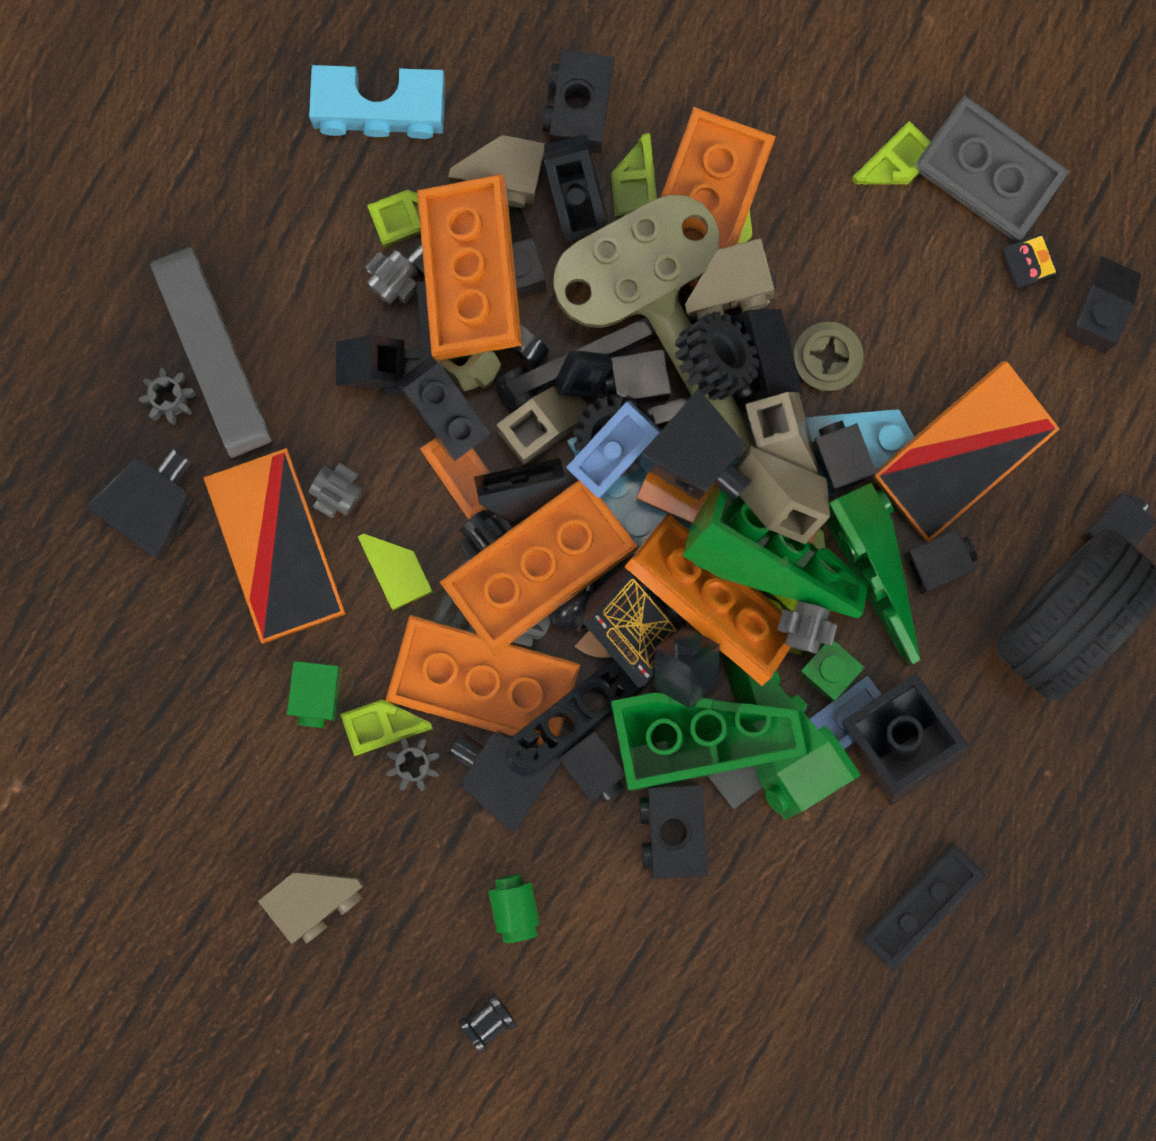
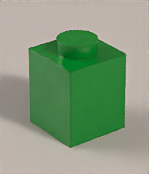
[796,640,865,703]
[287,661,342,728]

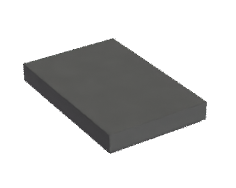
[913,95,1070,243]

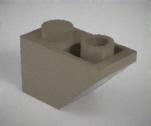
[448,135,545,208]
[685,238,775,320]
[496,386,588,466]
[745,392,821,476]
[734,446,830,544]
[258,871,366,944]

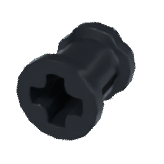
[458,993,518,1053]

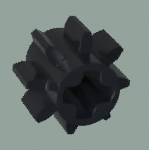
[459,510,513,559]

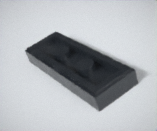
[859,843,986,971]

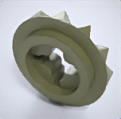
[793,322,864,392]

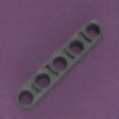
[150,246,272,459]

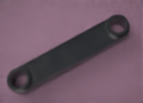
[494,293,697,413]

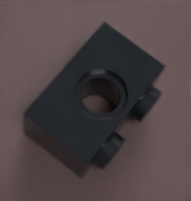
[542,50,614,154]
[544,134,608,243]
[395,356,491,461]
[639,785,708,879]

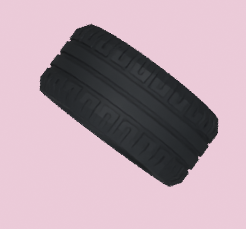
[996,530,1156,700]

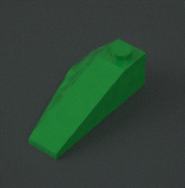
[825,483,920,667]
[683,485,868,618]
[721,651,860,821]
[611,692,807,791]

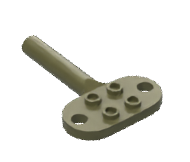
[553,194,757,462]

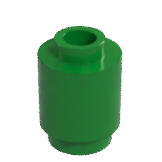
[488,874,540,943]

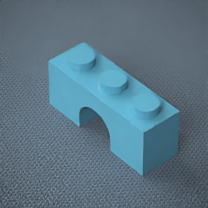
[309,65,445,139]

